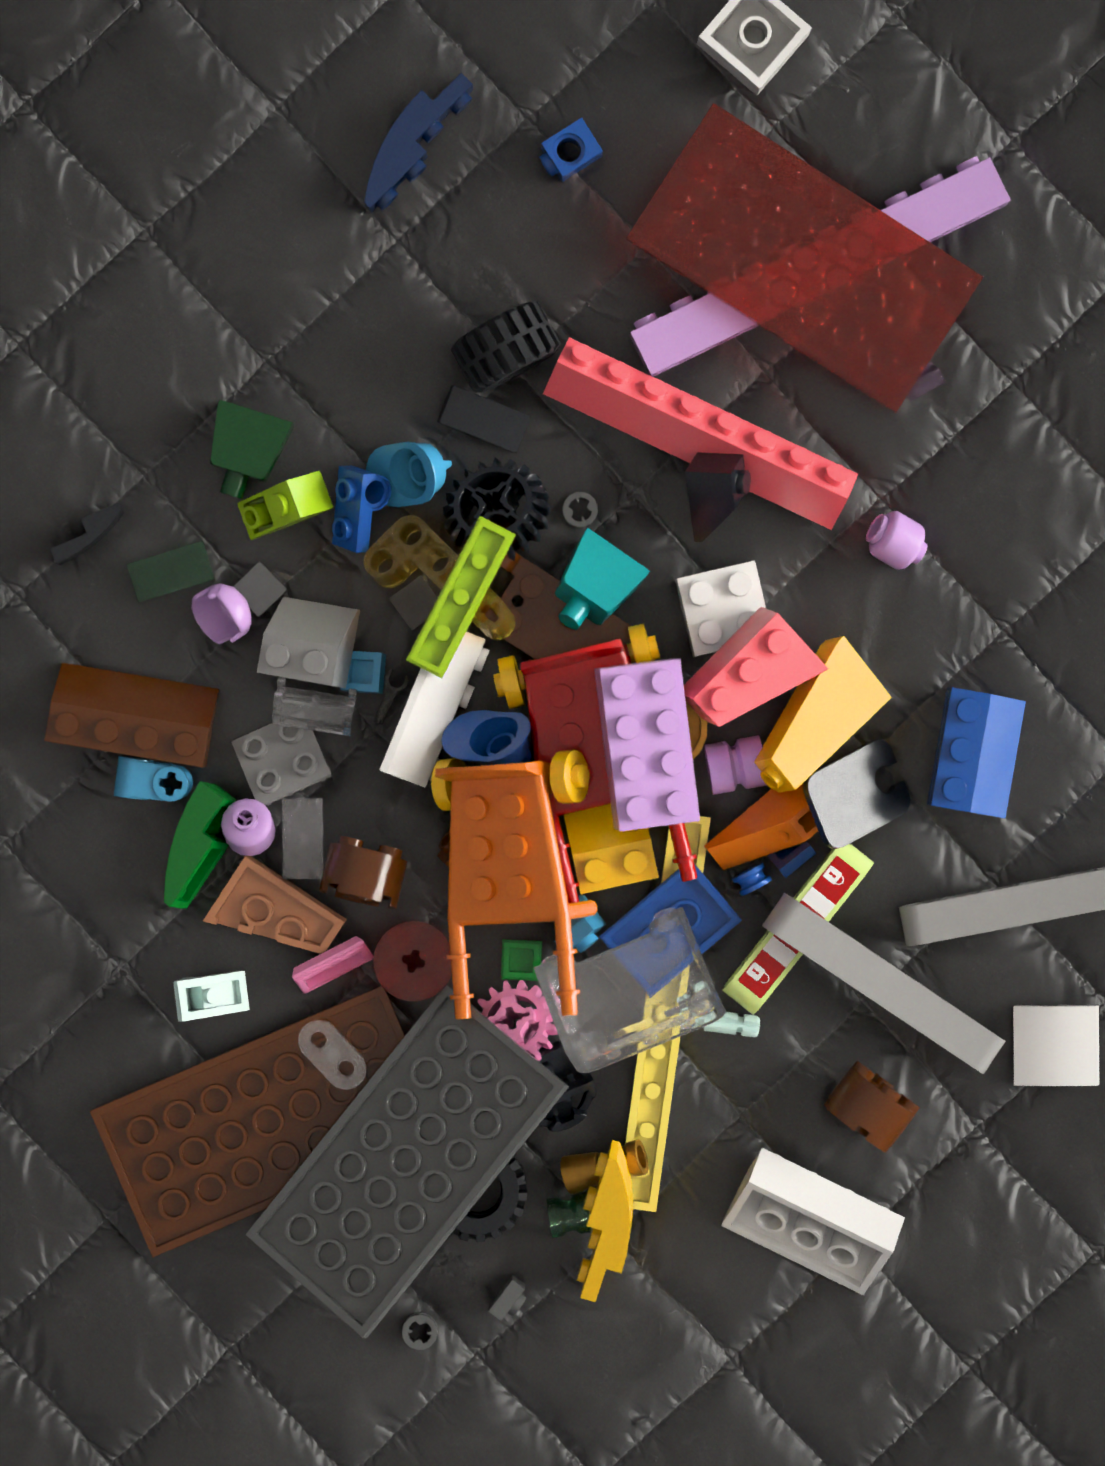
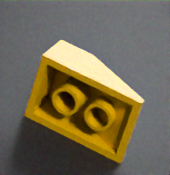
[563,804,659,894]

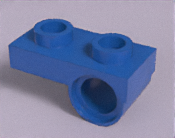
[332,465,391,553]

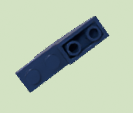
[364,73,473,213]

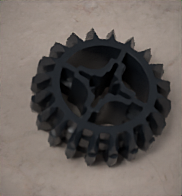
[443,458,551,561]

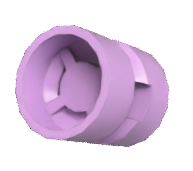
[704,735,767,795]

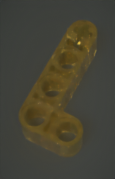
[363,515,516,640]

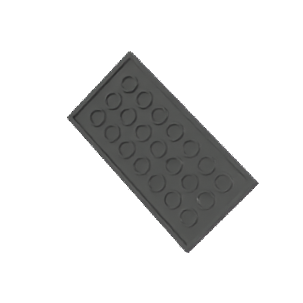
[246,985,569,1338]

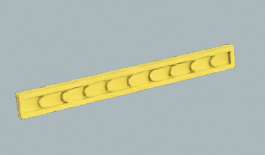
[625,816,711,1212]

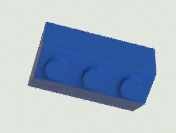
[926,687,1026,818]

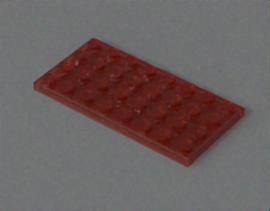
[626,103,983,413]

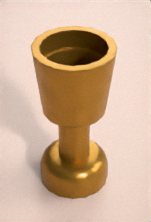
[560,1139,649,1195]

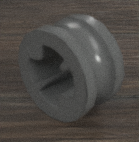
[562,492,598,528]
[402,1312,438,1350]

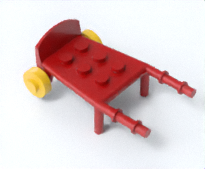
[493,623,698,904]

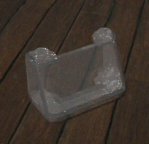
[534,907,726,1073]

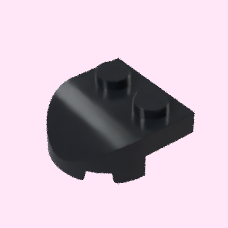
[538,1034,596,1132]

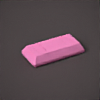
[292,936,374,994]

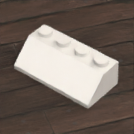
[380,631,490,787]
[721,1148,905,1295]

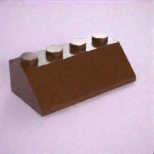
[44,662,219,768]

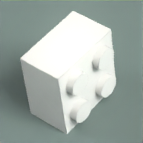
[697,0,812,96]
[675,560,766,657]

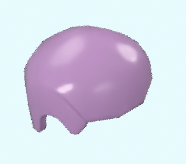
[191,583,251,644]

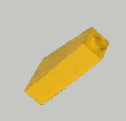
[754,636,892,793]

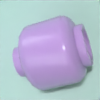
[866,511,927,570]
[221,798,276,856]

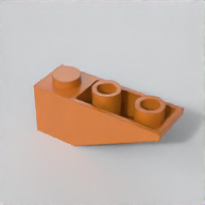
[704,783,818,870]

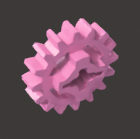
[477,980,559,1061]

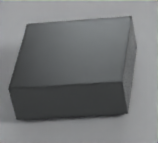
[233,561,288,618]

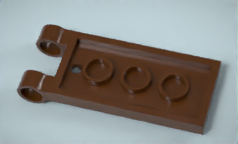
[473,552,660,663]

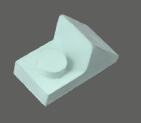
[173,971,250,1022]

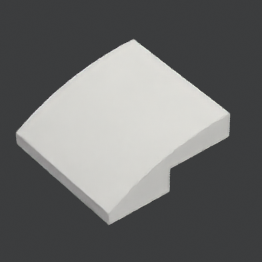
[1013,1005,1099,1086]

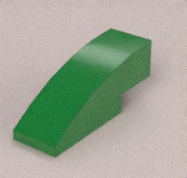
[164,781,237,909]

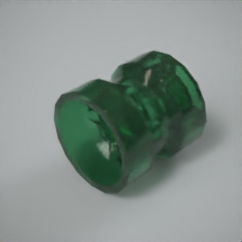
[546,1193,591,1238]

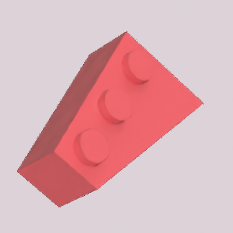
[684,607,828,727]

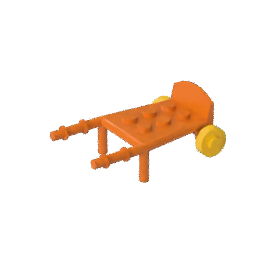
[431,750,597,1019]

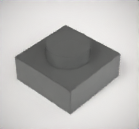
[488,1274,527,1321]

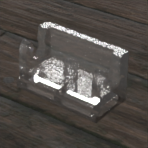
[272,677,358,736]
[282,798,323,879]

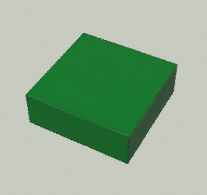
[501,939,542,981]

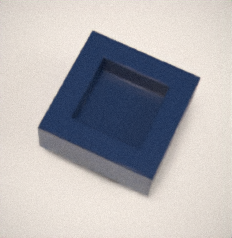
[767,841,817,878]

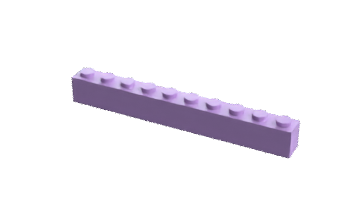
[629,156,1011,377]

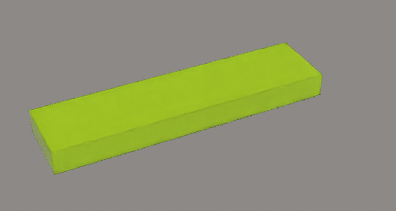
[406,516,516,679]

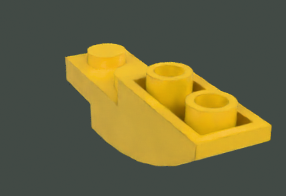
[576,1140,633,1302]

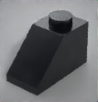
[685,452,751,542]

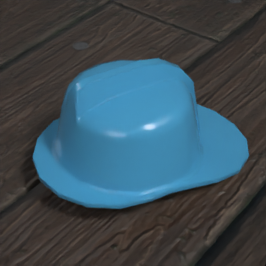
[366,441,452,507]

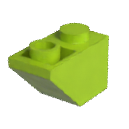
[237,471,334,540]

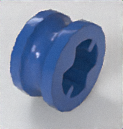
[732,862,772,896]

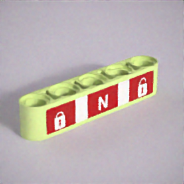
[722,844,874,1015]

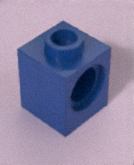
[539,118,603,182]

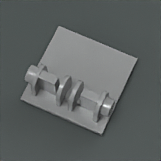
[231,709,332,806]

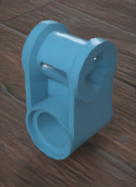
[114,756,193,802]

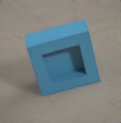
[340,651,386,694]

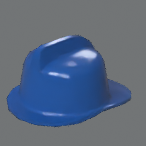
[442,710,531,766]

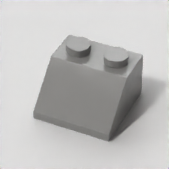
[257,597,360,688]

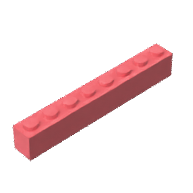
[543,337,858,530]

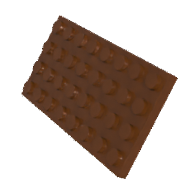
[90,984,405,1258]

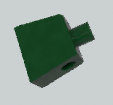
[210,399,294,499]

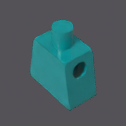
[554,528,650,630]

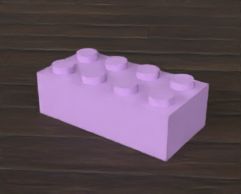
[594,658,700,831]

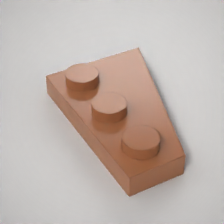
[203,856,347,954]

